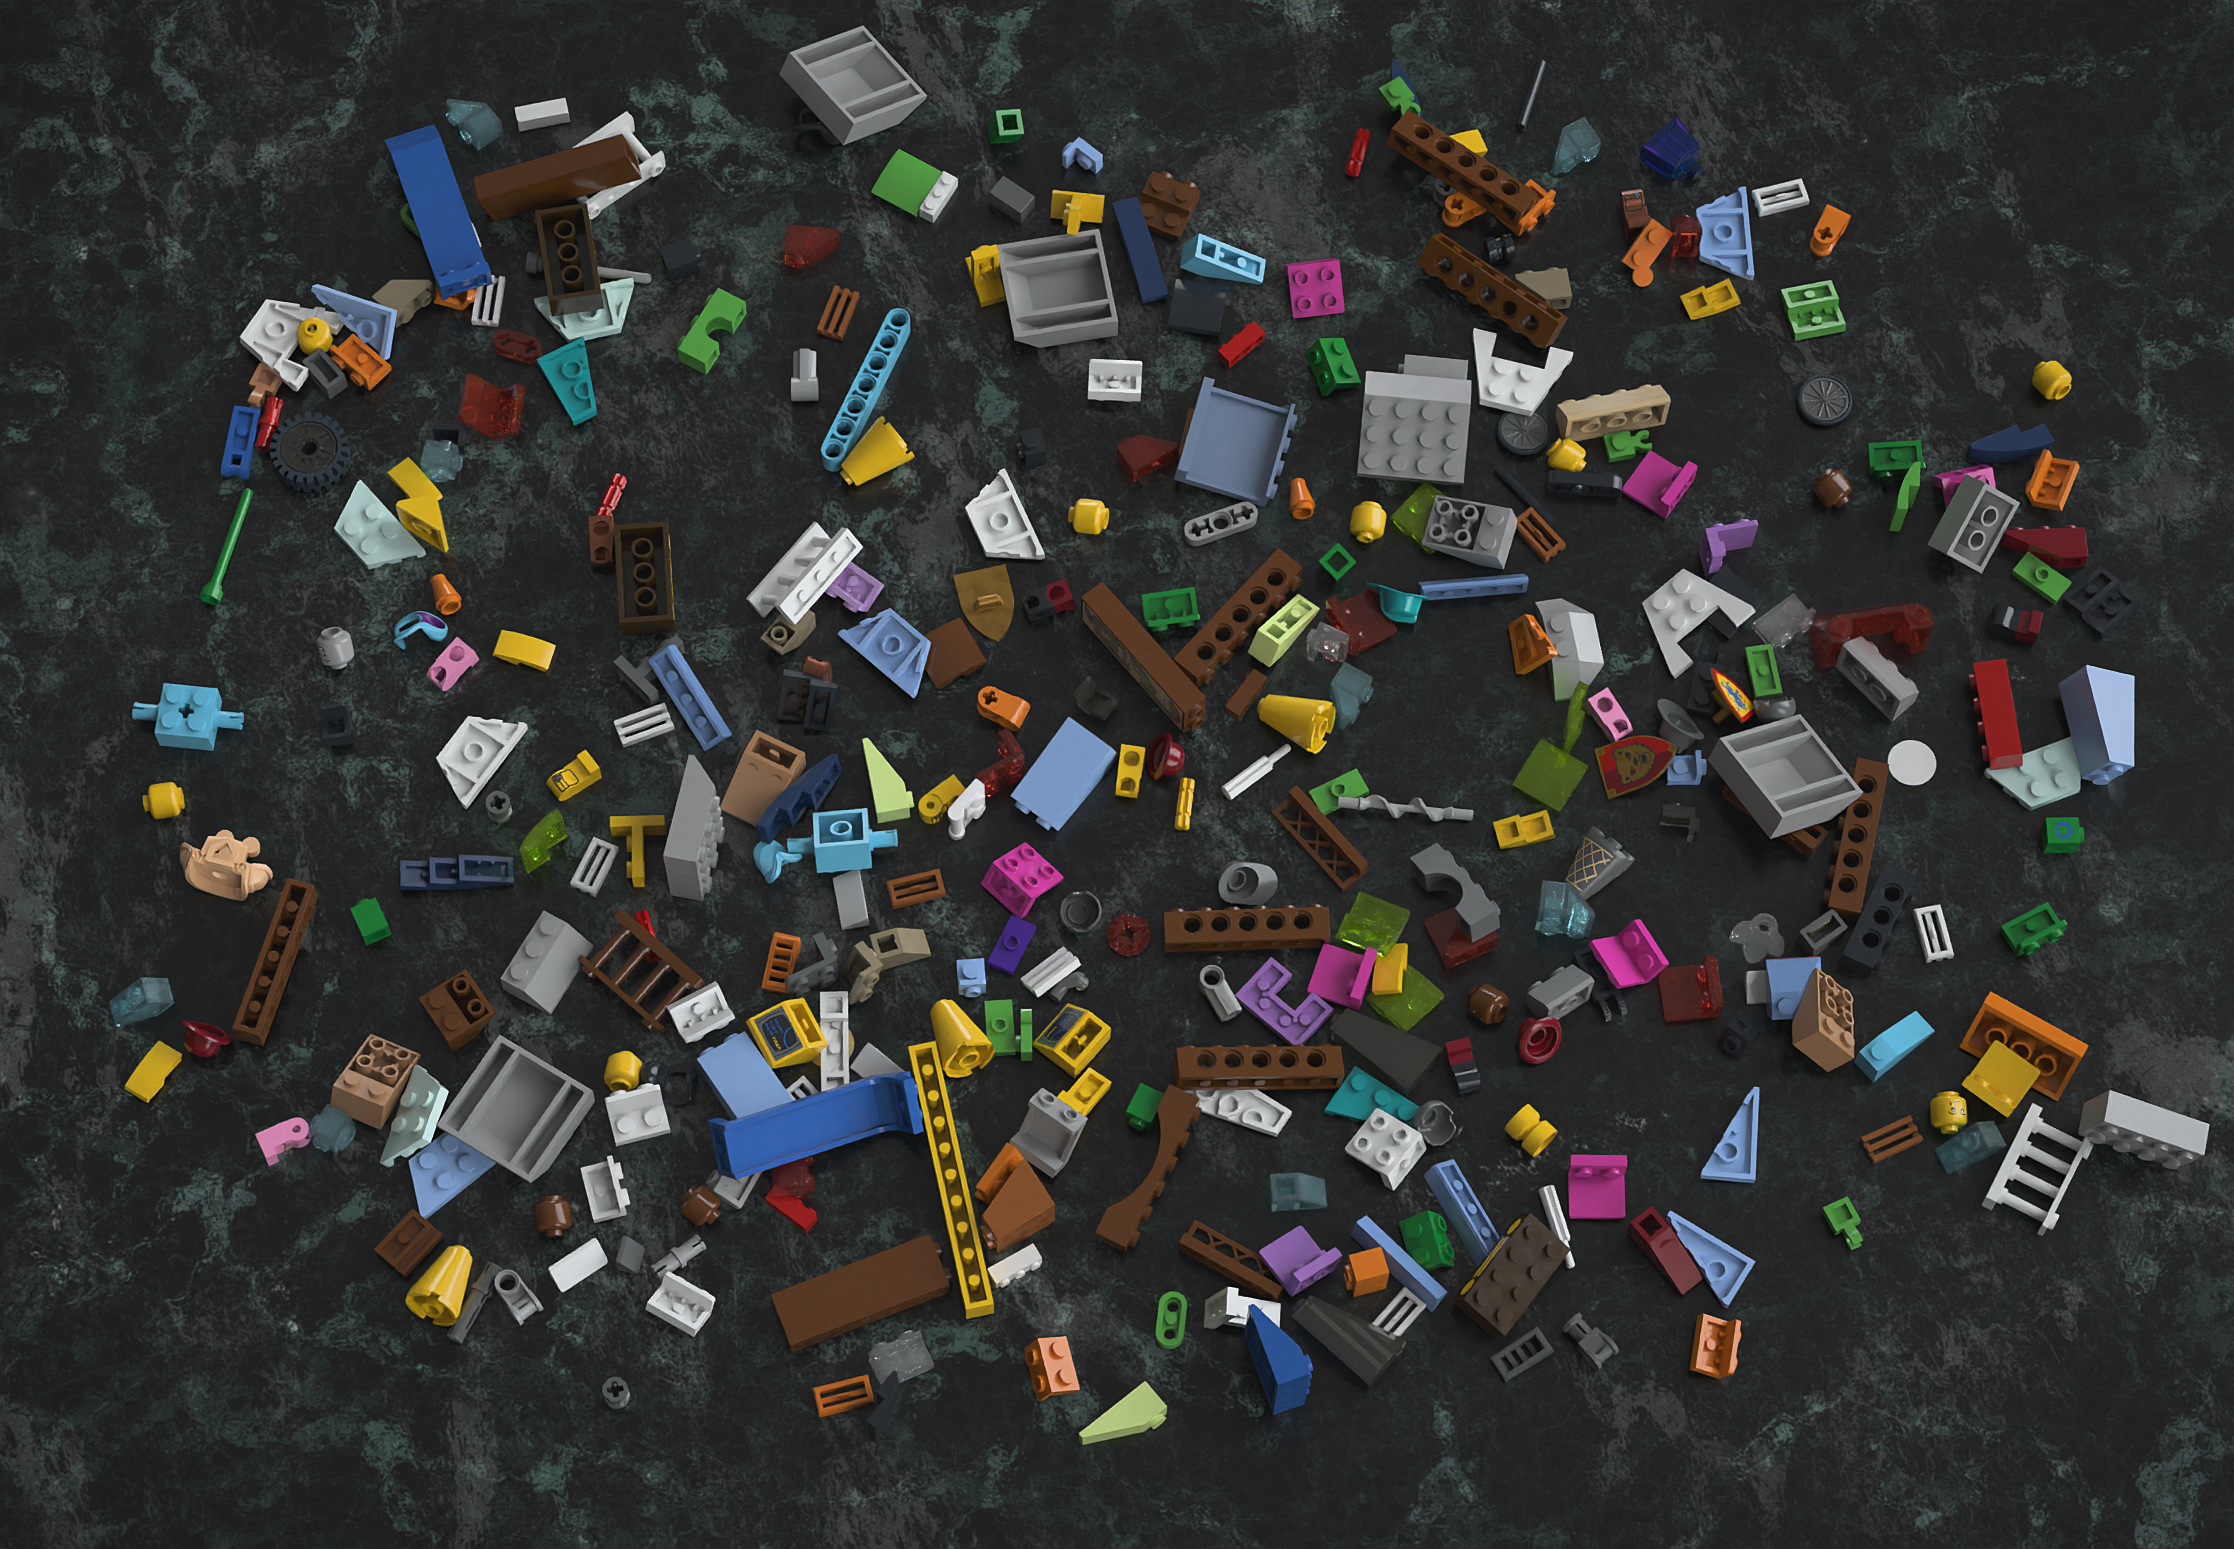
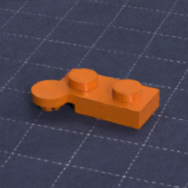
[1621,218,1673,287]

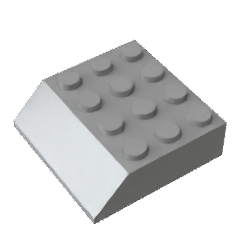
[780,26,927,145]
[996,229,1118,348]
[1356,371,1472,486]
[1708,714,1863,839]
[663,755,725,901]
[437,1035,595,1183]

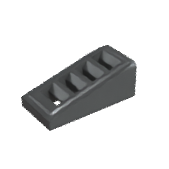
[1490,1327,1554,1382]

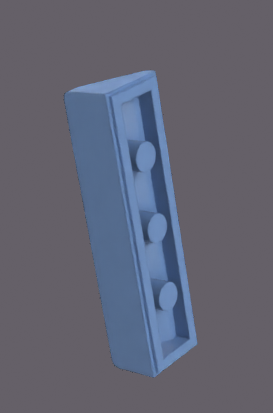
[1419,574,1529,601]
[647,645,732,751]
[1424,1159,1500,1267]
[1351,1215,1447,1312]

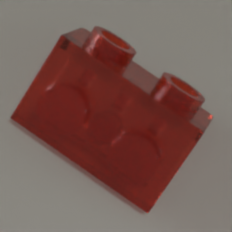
[772,1155,815,1201]

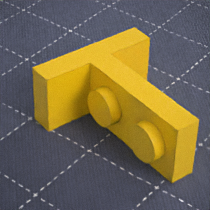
[1050,190,1105,235]
[965,244,1006,307]
[610,815,666,887]
[1057,1067,1112,1117]

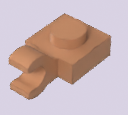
[248,362,283,410]

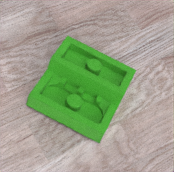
[871,149,943,217]
[1781,280,1846,341]
[1889,462,1921,532]

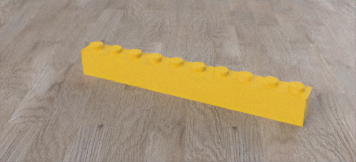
[908,1041,994,1319]

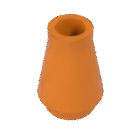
[1289,478,1315,519]
[430,574,461,615]

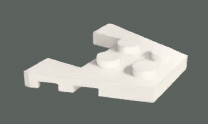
[240,299,344,392]
[1472,328,1573,417]
[1642,569,1755,679]

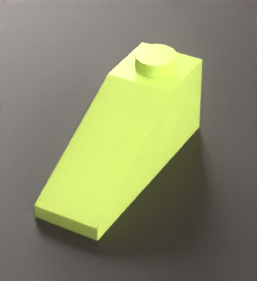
[1248,594,1320,667]
[862,738,914,823]
[1079,1381,1167,1445]

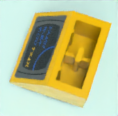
[746,998,828,1069]
[1032,1003,1111,1079]

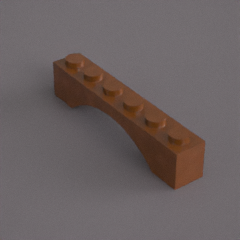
[1095,1084,1202,1252]

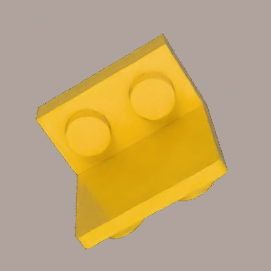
[1961,1040,2041,1117]

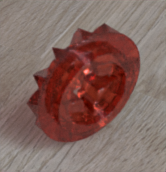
[1107,913,1151,956]

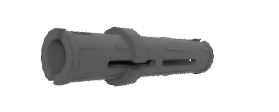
[446,1261,503,1344]

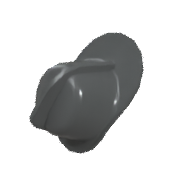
[1657,699,1704,754]
[1215,860,1278,905]

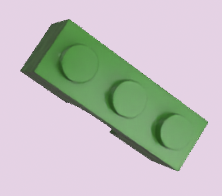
[677,288,747,375]

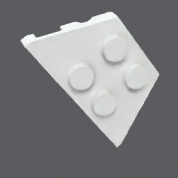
[965,468,1045,560]
[436,716,528,809]

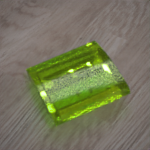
[1390,481,1446,554]
[1562,680,1589,754]
[1513,739,1588,812]
[519,809,568,874]
[1335,892,1411,958]
[1365,964,1444,1034]

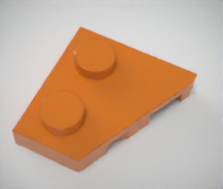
[1508,614,1558,675]

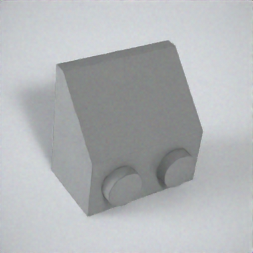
[1525,964,1594,1020]

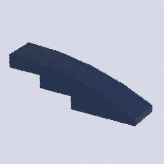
[1112,197,1168,303]
[755,753,842,844]
[398,855,514,890]

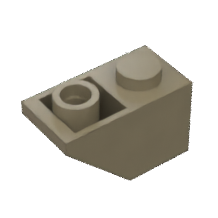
[1514,267,1572,309]
[372,280,435,328]
[760,609,816,655]
[870,928,931,970]

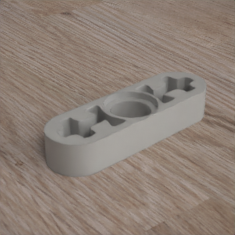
[1184,502,1258,546]

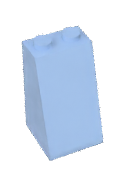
[2059,665,2134,785]
[1011,717,1120,831]
[697,1031,793,1120]

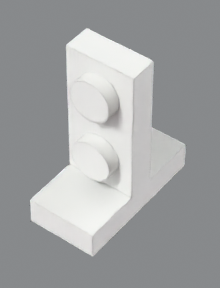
[1204,1287,1281,1329]

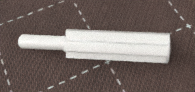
[1221,744,1291,800]
[1538,1185,1575,1268]

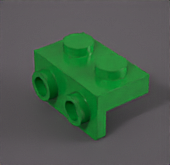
[1306,338,1361,396]
[1866,440,1926,480]
[1141,587,1200,631]
[1999,902,2068,957]
[1399,1211,1454,1272]

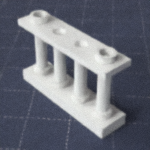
[573,111,666,219]
[746,522,863,625]
[1982,1103,2094,1236]

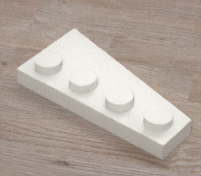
[1184,1065,1292,1137]

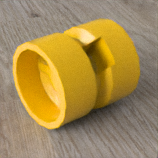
[1504,1104,1558,1157]

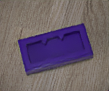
[988,915,1036,975]

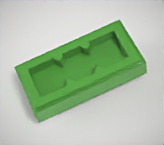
[2011,552,2072,605]
[1308,768,1369,815]
[984,999,1016,1056]

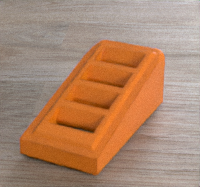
[761,932,802,995]

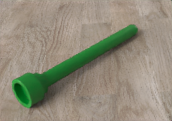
[199,488,253,605]

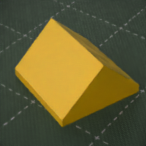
[396,493,449,553]

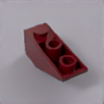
[2001,525,2088,568]
[1627,1206,1703,1296]

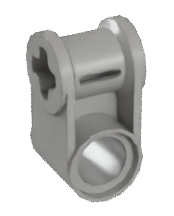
[495,1270,543,1326]

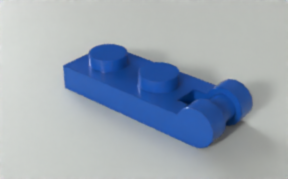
[221,405,262,479]

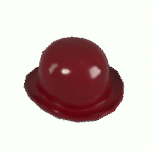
[1145,732,1185,780]
[1517,1016,1561,1064]
[181,1020,232,1057]

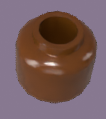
[1813,468,1852,508]
[1467,983,1509,1024]
[679,1185,721,1226]
[533,1196,571,1237]

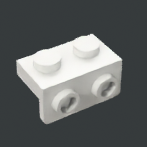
[1088,359,1142,402]
[666,981,735,1043]
[581,1155,630,1223]
[646,1271,715,1337]

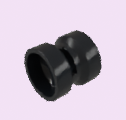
[1483,233,1515,264]

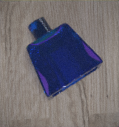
[1639,117,1704,180]

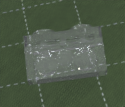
[1751,593,1816,649]
[1305,622,1350,665]
[868,1330,934,1386]

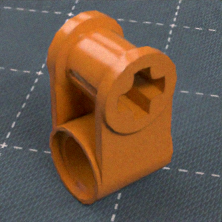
[1442,191,1487,227]
[1809,204,1851,256]
[977,686,1031,732]

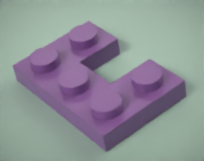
[1235,957,1334,1046]

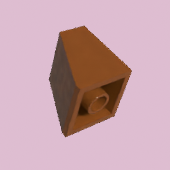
[981,1159,1055,1255]

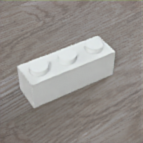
[919,171,958,223]
[987,1244,1042,1288]

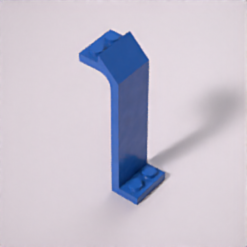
[385,124,493,300]
[708,1071,924,1180]

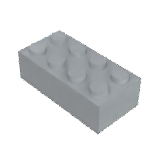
[2078,1090,2210,1169]

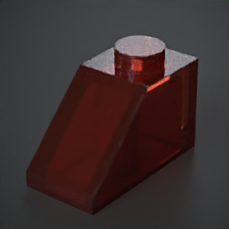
[1669,215,1703,257]
[783,225,840,268]
[1117,434,1179,483]

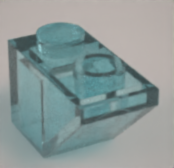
[446,99,503,150]
[1552,117,1601,175]
[1330,662,1374,730]
[109,977,174,1026]
[1935,1121,2006,1174]
[1269,1173,1327,1211]

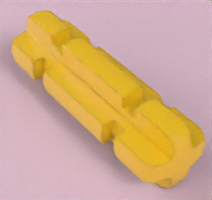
[1174,778,1195,830]

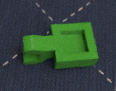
[1822,1196,1863,1251]

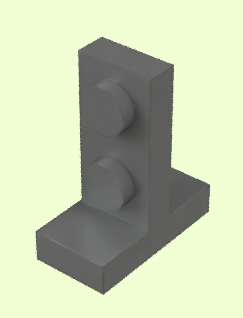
[613,635,685,707]

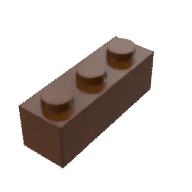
[1224,669,1268,722]

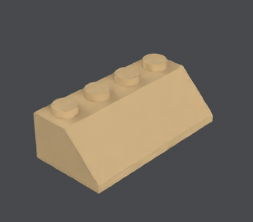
[1555,385,1671,442]

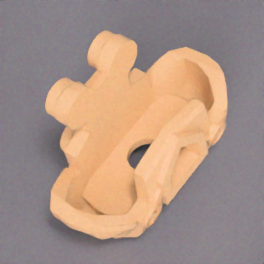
[179,830,273,901]

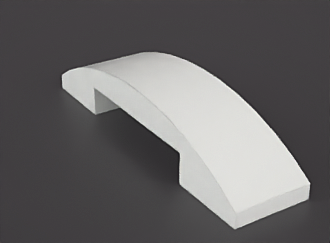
[820,991,849,1092]

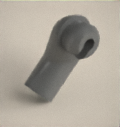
[1048,971,1089,1002]

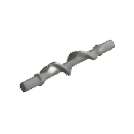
[1337,795,1473,821]

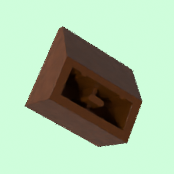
[419,969,496,1052]

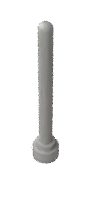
[526,252,652,284]

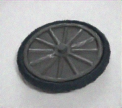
[1797,375,1852,426]
[1496,410,1552,455]

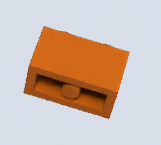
[1342,1247,1389,1297]

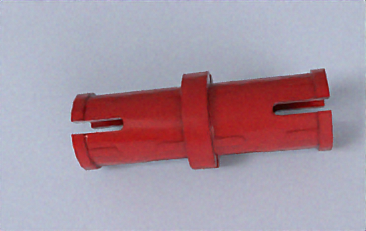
[254,397,284,452]

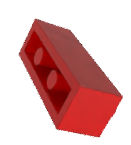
[1218,321,1265,369]
[765,1185,817,1234]

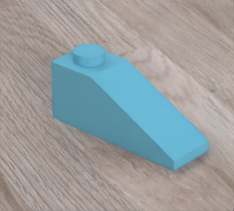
[1180,233,1266,284]
[1855,1011,1934,1082]

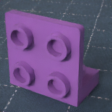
[1699,519,1758,579]
[1258,1226,1343,1297]

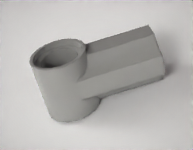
[791,349,818,401]
[1198,965,1242,1022]

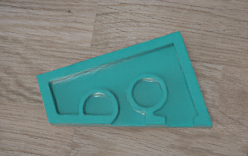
[537,337,597,426]
[1324,1066,1419,1129]

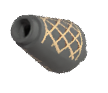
[1561,826,1635,905]

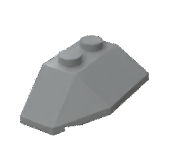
[1535,598,1604,702]

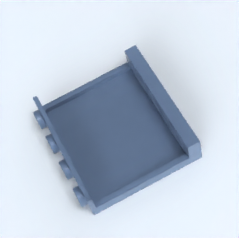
[1174,377,1298,507]

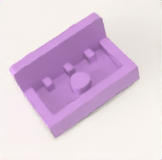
[824,562,884,613]

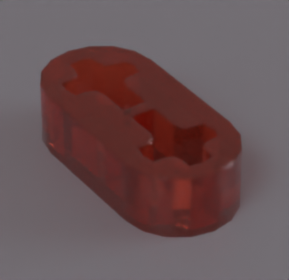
[493,329,542,363]

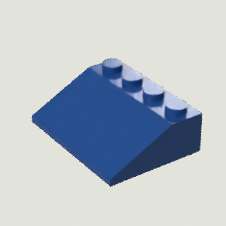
[1244,1304,1313,1415]

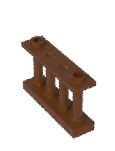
[578,909,707,1033]

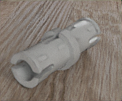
[650,1234,706,1281]

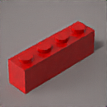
[1969,659,2023,770]

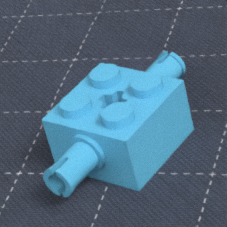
[132,683,244,751]
[787,808,898,873]

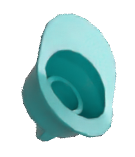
[1366,583,1429,623]

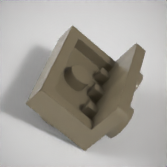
[842,941,883,1005]

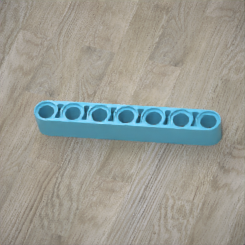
[821,308,911,472]

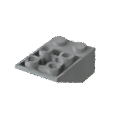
[1422,495,1518,570]

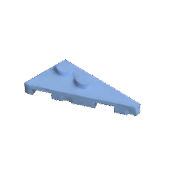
[311,284,397,360]
[1700,1087,1759,1183]
[1666,1210,1755,1308]

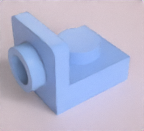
[1062,137,1103,173]
[1666,750,1707,785]
[957,958,986,997]

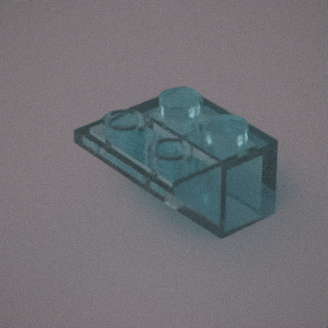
[1535,880,1595,939]

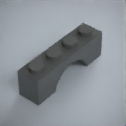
[1410,843,1501,943]

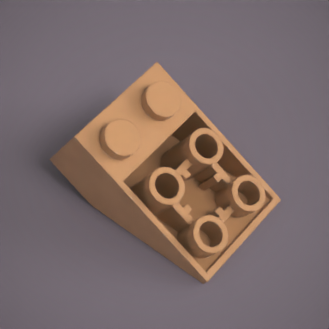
[720,730,806,827]
[1792,968,1855,1072]
[330,1034,421,1129]

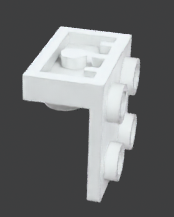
[605,1084,671,1146]
[1345,1108,1427,1191]

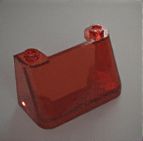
[1811,601,1935,668]

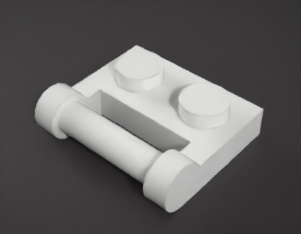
[948,779,986,840]

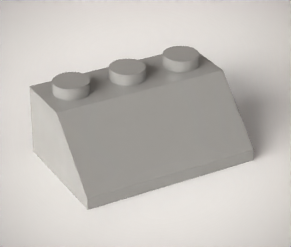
[1927,474,2020,574]
[1835,636,1919,722]
[500,911,594,1015]

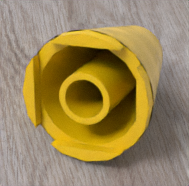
[840,416,915,486]
[1257,694,1336,754]
[930,999,995,1078]
[405,1245,473,1326]

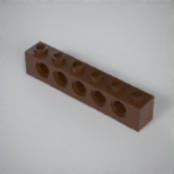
[1386,110,1537,228]
[1417,233,1568,348]
[1173,548,1303,688]
[1822,758,1890,922]
[232,878,318,1046]
[1163,904,1330,952]
[1173,1044,1345,1091]

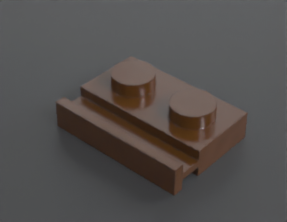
[374,1208,443,1278]

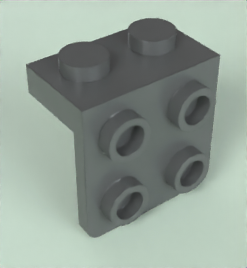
[785,932,840,1000]

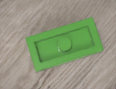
[1744,644,1783,700]

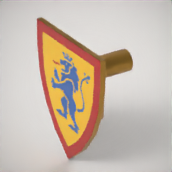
[1710,667,1755,725]

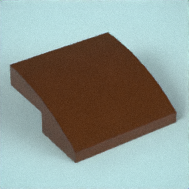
[924,618,987,689]

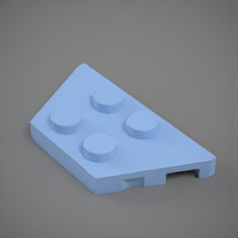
[1695,187,1754,280]
[838,608,931,698]
[409,1132,496,1219]

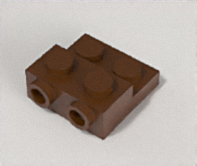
[1139,171,1200,242]

